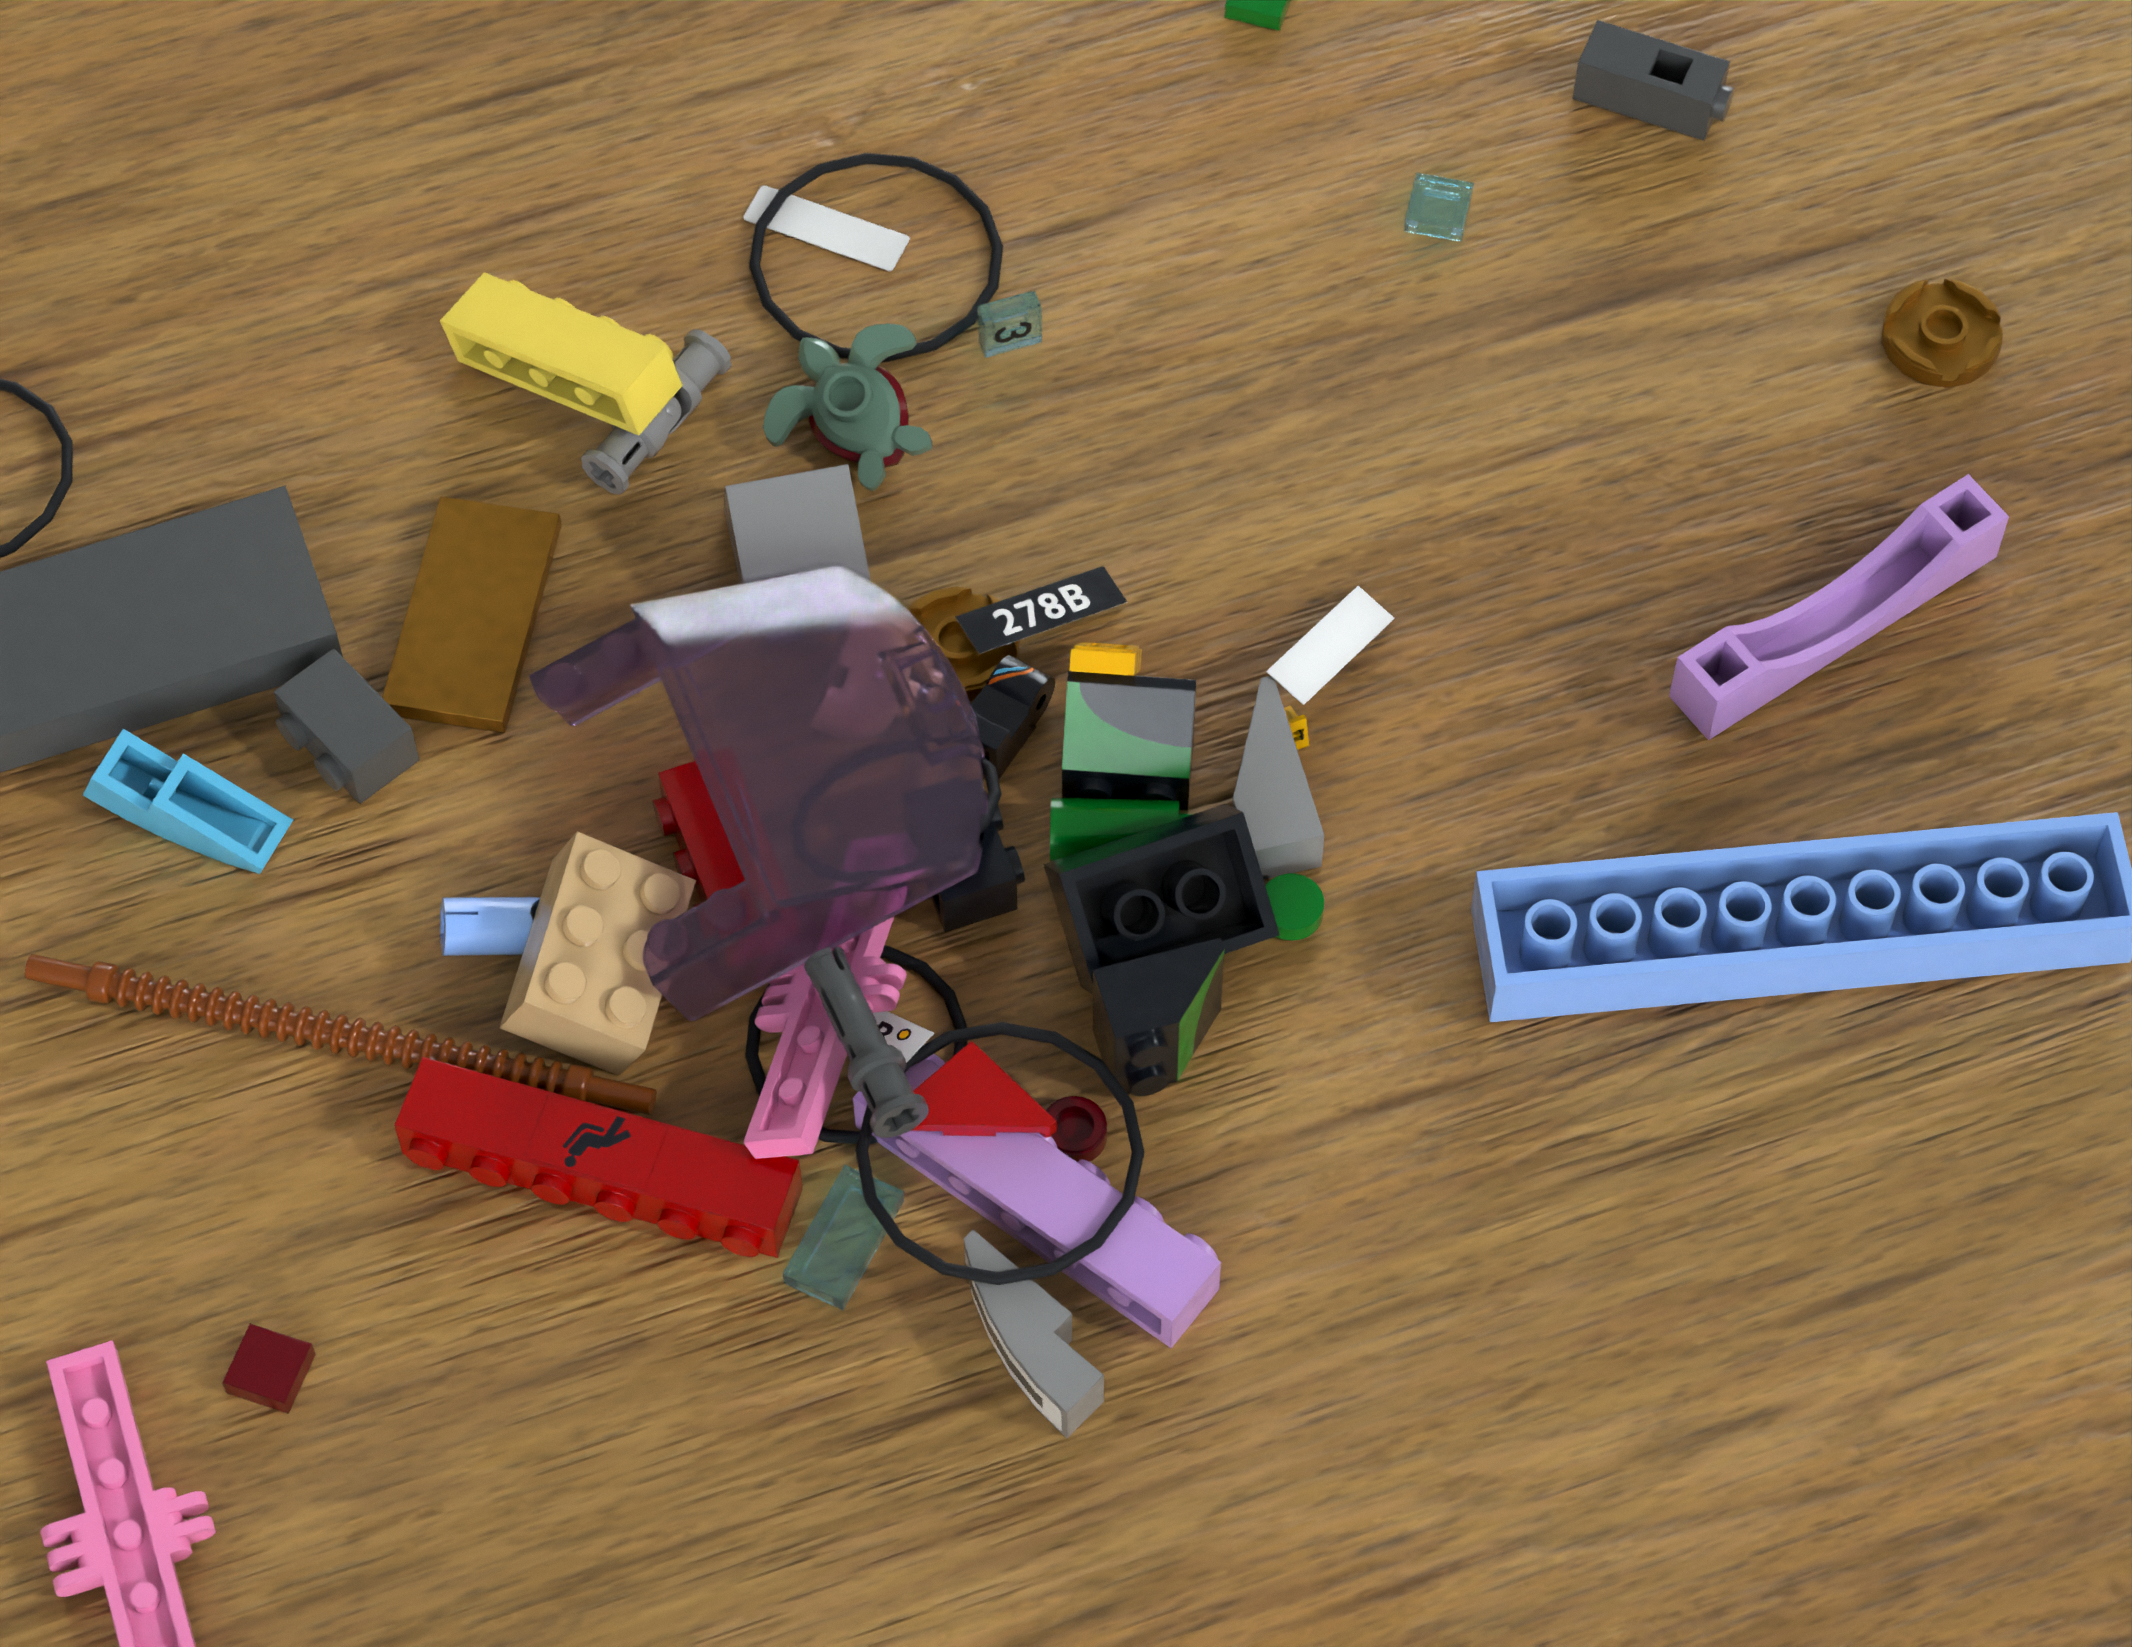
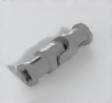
[581,329,731,495]

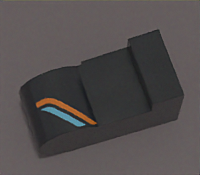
[948,655,1056,780]

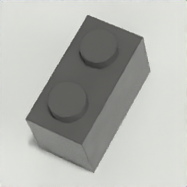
[274,648,419,804]

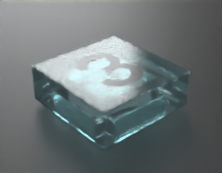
[978,291,1042,358]

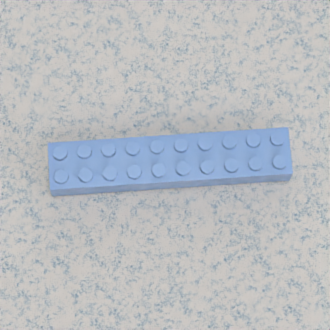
[1471,812,2132,1022]

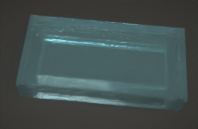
[783,1165,904,1310]

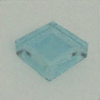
[1404,173,1474,242]

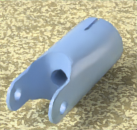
[440,897,540,956]

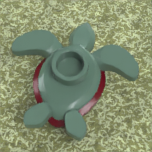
[763,324,933,491]

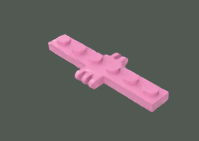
[743,835,917,1159]
[40,1340,216,1647]

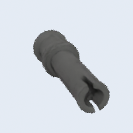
[804,947,929,1138]

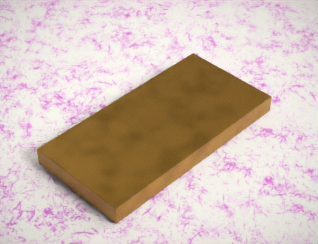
[382,496,562,733]

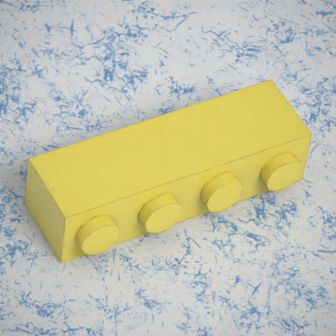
[440,272,683,436]

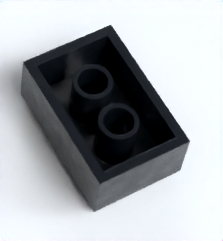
[1043,804,1280,995]

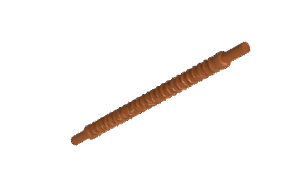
[25,954,657,1115]

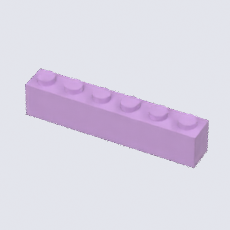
[853,1054,1221,1348]

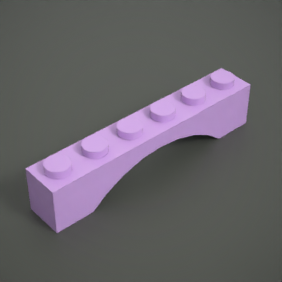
[1669,474,2009,740]

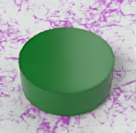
[1265,873,1324,940]

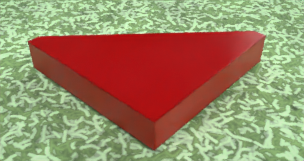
[910,1041,1057,1138]

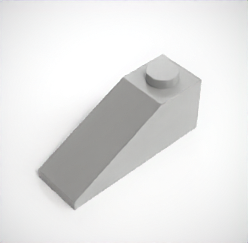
[1232,676,1325,880]

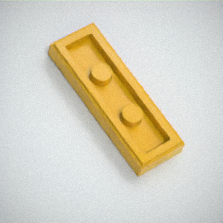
[1069,642,1142,676]

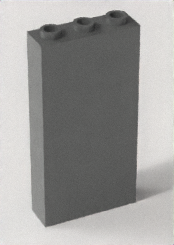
[0,485,343,773]

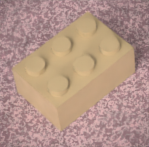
[499,832,696,1076]

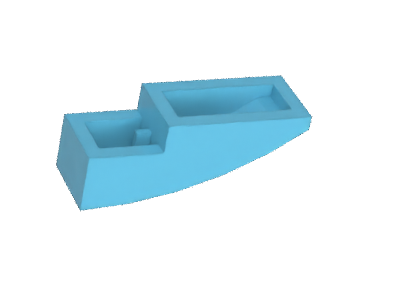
[83,729,293,874]

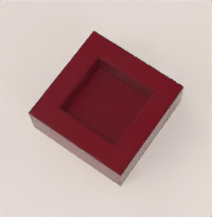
[222,1324,316,1414]

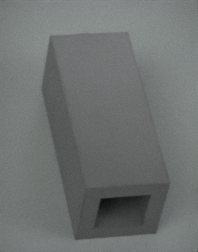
[1573,20,1734,141]

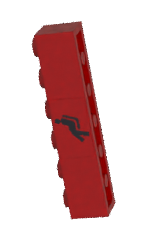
[394,1057,803,1258]

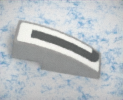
[964,1230,1104,1439]

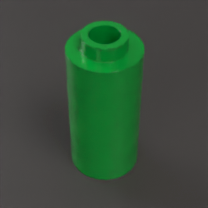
[1050,798,1192,861]

